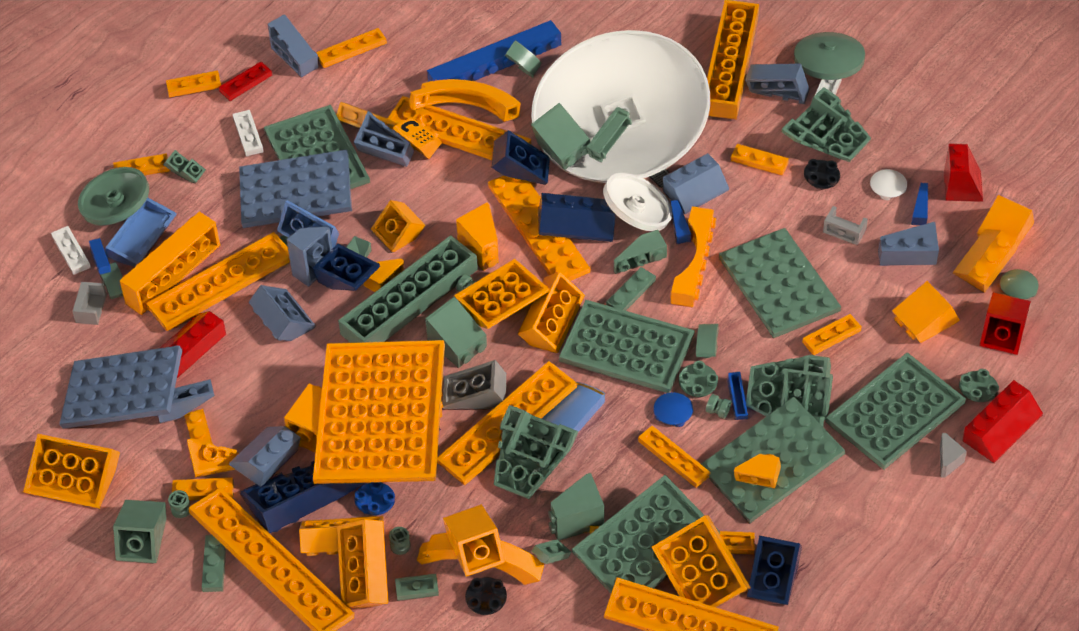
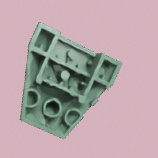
[781,87,871,162]
[746,355,833,427]
[494,405,578,499]

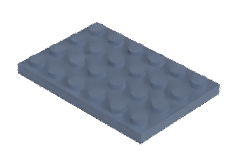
[239,150,352,228]
[59,346,182,429]

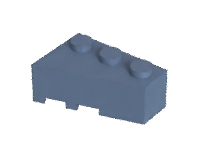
[268,14,319,77]
[745,64,810,104]
[354,111,414,167]
[878,222,939,266]

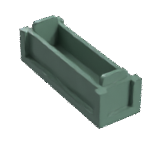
[586,107,632,162]

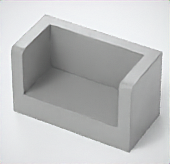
[823,206,868,245]
[72,282,107,325]

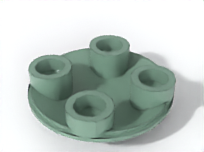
[1000,269,1039,299]
[679,361,718,397]
[959,369,999,402]

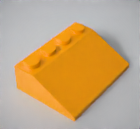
[454,259,549,329]
[23,434,120,509]
[652,515,751,608]

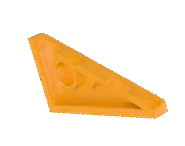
[187,439,239,477]

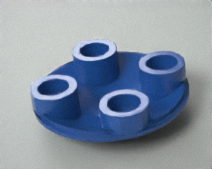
[654,392,693,427]
[355,482,395,515]

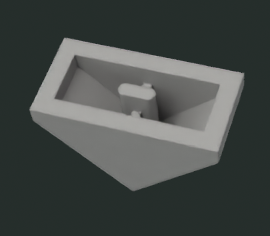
[940,433,967,478]

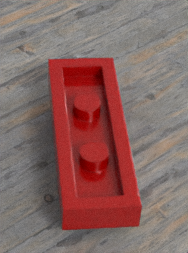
[219,62,272,101]

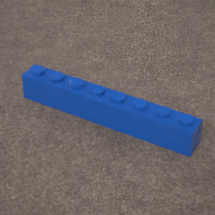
[427,20,561,82]

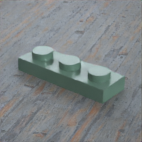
[606,267,656,311]
[202,535,226,592]

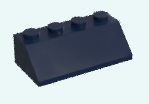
[538,193,616,242]

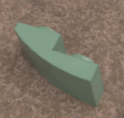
[505,40,542,78]
[163,150,206,183]
[100,262,123,299]
[696,324,719,358]

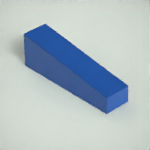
[911,183,928,225]
[671,200,691,244]
[89,238,111,274]
[727,372,748,420]

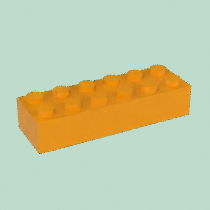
[120,211,220,315]

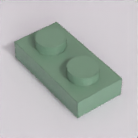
[531,539,571,564]
[395,574,439,601]

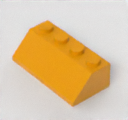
[517,271,585,353]
[299,516,384,556]
[337,519,388,609]

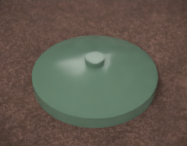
[794,32,865,80]
[78,167,149,225]

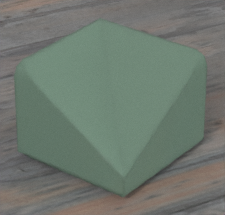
[346,236,372,257]

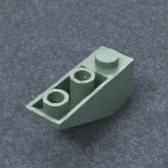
[614,230,667,274]

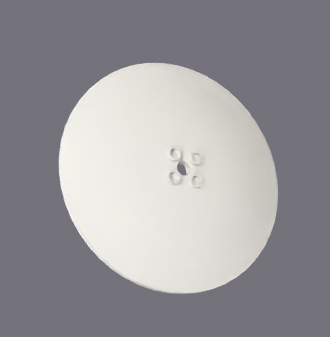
[532,30,710,183]

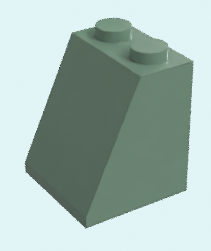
[531,103,590,170]
[425,297,487,368]
[548,473,604,541]
[113,500,166,563]

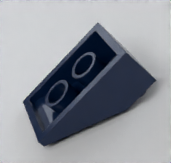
[491,130,550,185]
[313,244,380,291]
[747,535,802,605]

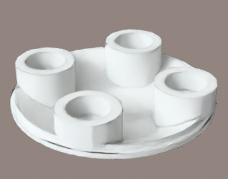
[870,169,907,200]

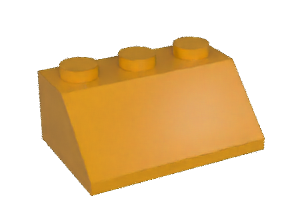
[953,228,1017,293]

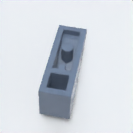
[158,379,215,423]

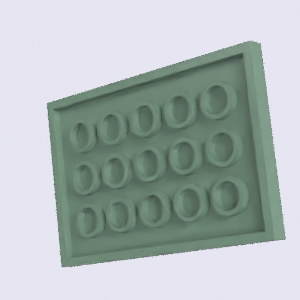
[264,105,370,189]
[719,228,841,338]
[559,300,695,393]
[825,352,966,470]
[701,397,845,523]
[572,475,720,593]

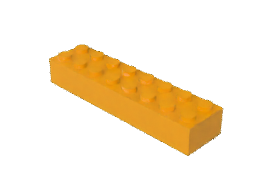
[707,0,759,120]

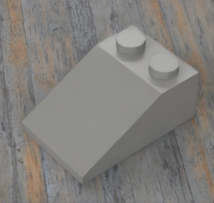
[442,360,507,409]

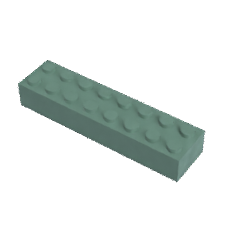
[338,235,478,343]

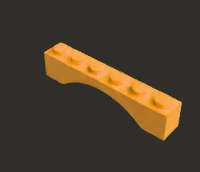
[671,206,717,307]

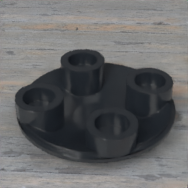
[804,159,840,189]
[465,577,507,615]

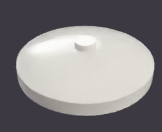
[603,173,672,231]

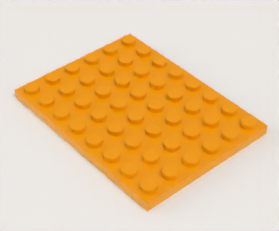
[313,340,445,484]

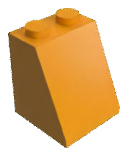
[977,195,1034,247]
[456,202,499,271]
[892,281,960,343]
[284,383,322,453]
[443,504,505,577]

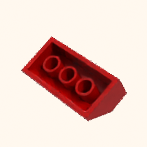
[160,311,226,378]
[962,380,1043,463]

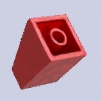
[944,144,983,202]
[979,292,1031,355]

